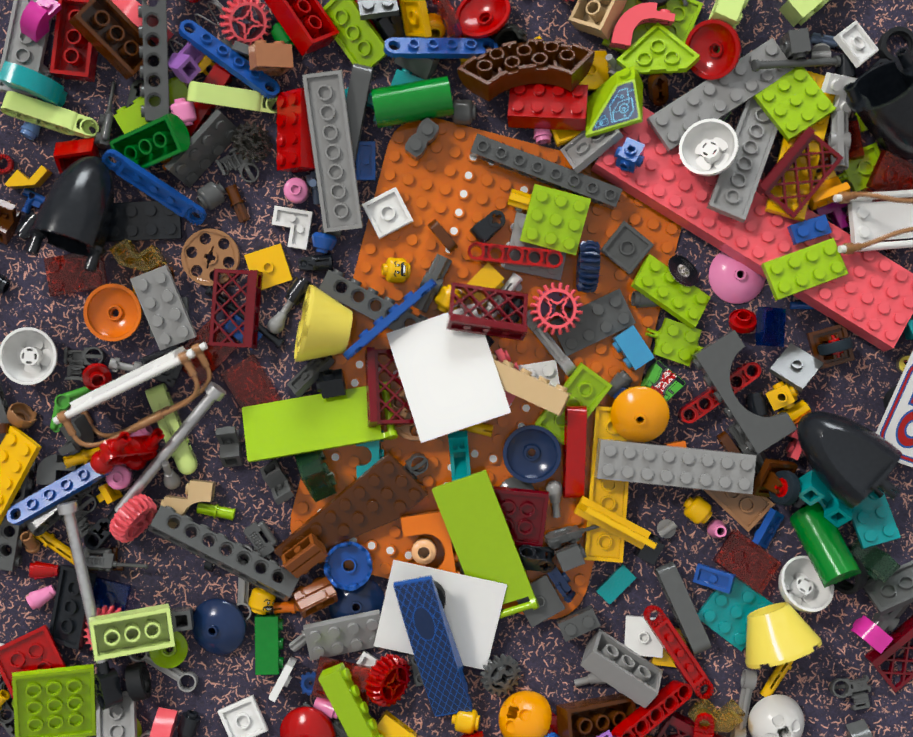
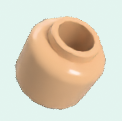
[411,538,437,565]

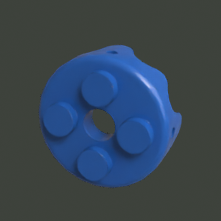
[324,541,373,591]

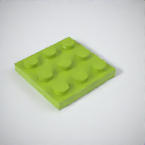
[753,67,836,142]
[519,184,591,255]

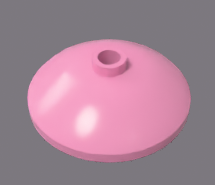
[708,251,766,304]

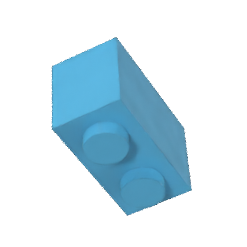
[612,325,655,370]

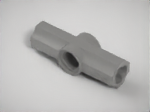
[828,110,851,171]

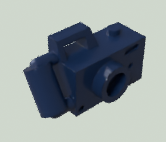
[547,565,576,603]

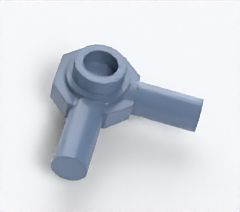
[306,170,320,204]

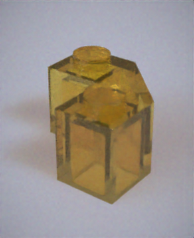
[109,239,167,272]
[688,698,745,733]

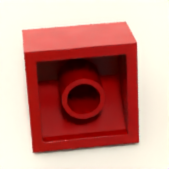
[53,138,100,174]

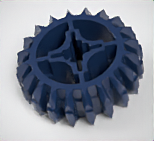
[576,240,601,293]

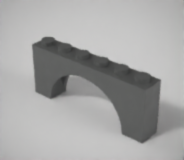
[692,330,797,454]

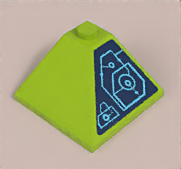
[585,66,643,138]

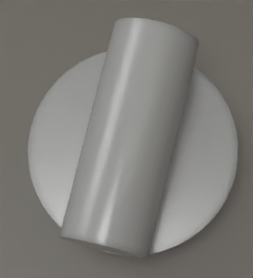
[811,43,831,59]
[657,519,677,538]

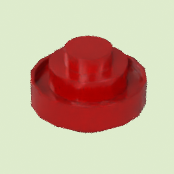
[728,309,758,333]
[82,363,112,390]

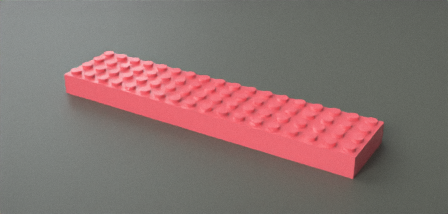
[591,107,913,352]

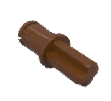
[225,184,250,223]

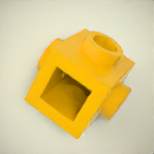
[766,381,799,411]

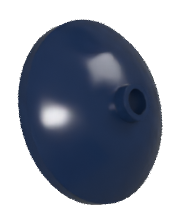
[503,425,561,483]
[329,578,385,619]
[192,598,246,655]

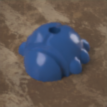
[300,672,321,696]

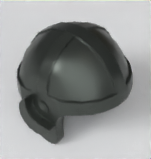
[494,24,527,48]

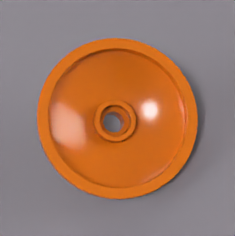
[83,284,142,342]

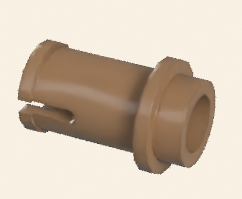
[20,531,41,554]

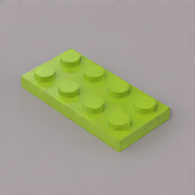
[323,0,387,67]
[761,238,848,301]
[631,254,711,329]
[534,362,612,445]

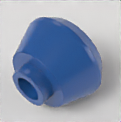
[311,232,337,254]

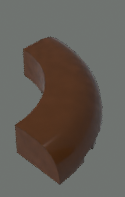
[457,39,595,102]

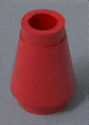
[29,561,59,580]

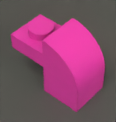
[20,0,61,43]
[851,615,893,654]

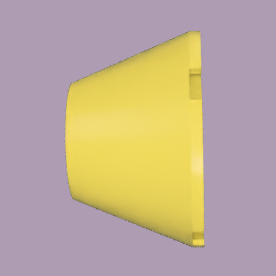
[294,285,353,362]
[745,602,822,669]

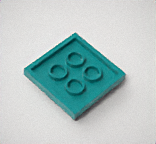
[697,571,773,652]

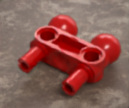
[90,428,165,474]

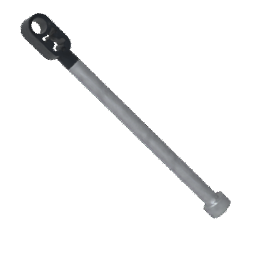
[84,382,226,550]
[57,501,123,710]

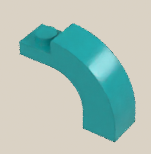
[0,61,68,107]
[448,431,471,481]

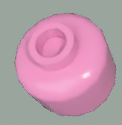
[169,98,197,126]
[283,177,310,204]
[106,464,134,490]

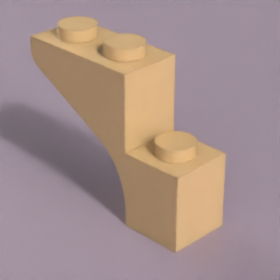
[160,479,216,529]

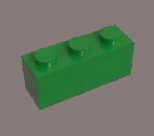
[255,613,284,675]

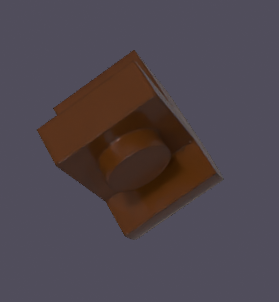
[0,199,21,245]

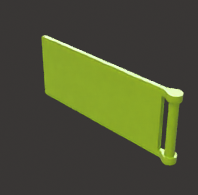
[242,381,398,463]
[432,470,539,619]

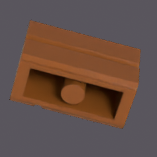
[281,533,328,578]
[292,576,338,619]

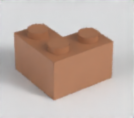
[248,40,294,76]

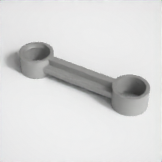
[526,310,577,377]
[236,544,255,621]
[129,651,198,692]
[730,669,757,737]

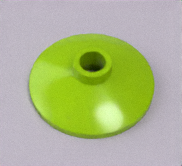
[149,631,188,669]

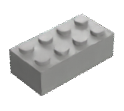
[580,629,663,708]

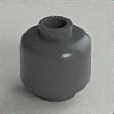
[449,99,477,125]
[196,181,226,210]

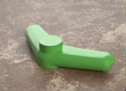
[50,386,93,433]

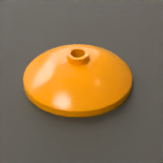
[611,386,670,443]

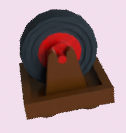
[806,324,855,370]
[753,459,800,506]

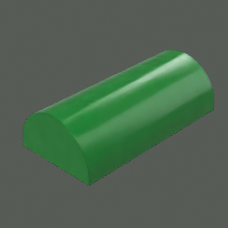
[371,76,454,128]
[109,114,190,169]
[790,502,861,588]

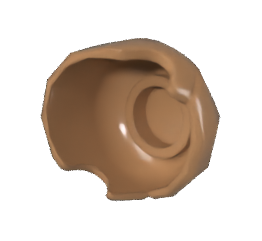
[7,402,37,430]

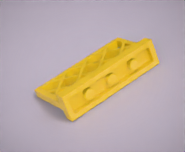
[574,496,657,549]

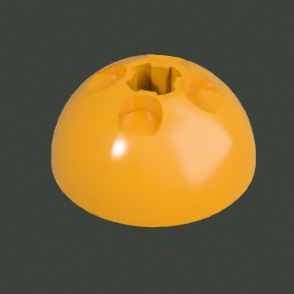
[498,690,552,737]

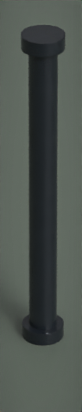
[205,286,285,349]

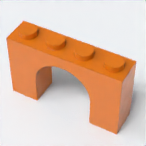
[401,510,460,574]

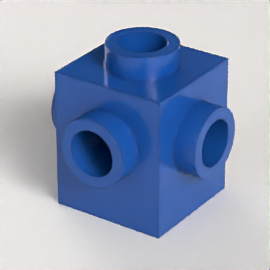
[614,137,645,173]

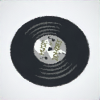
[668,255,698,286]

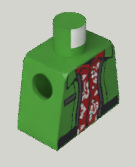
[640,360,686,402]

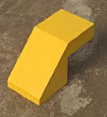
[5,165,52,189]

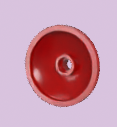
[455,0,511,39]
[685,19,741,80]
[280,706,336,737]

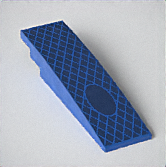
[393,575,473,717]

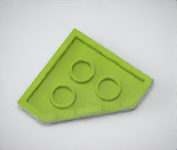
[616,22,700,74]

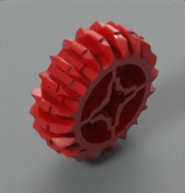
[365,654,411,707]

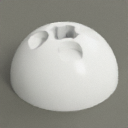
[679,119,738,176]
[0,327,58,385]
[778,556,834,613]
[748,694,805,737]

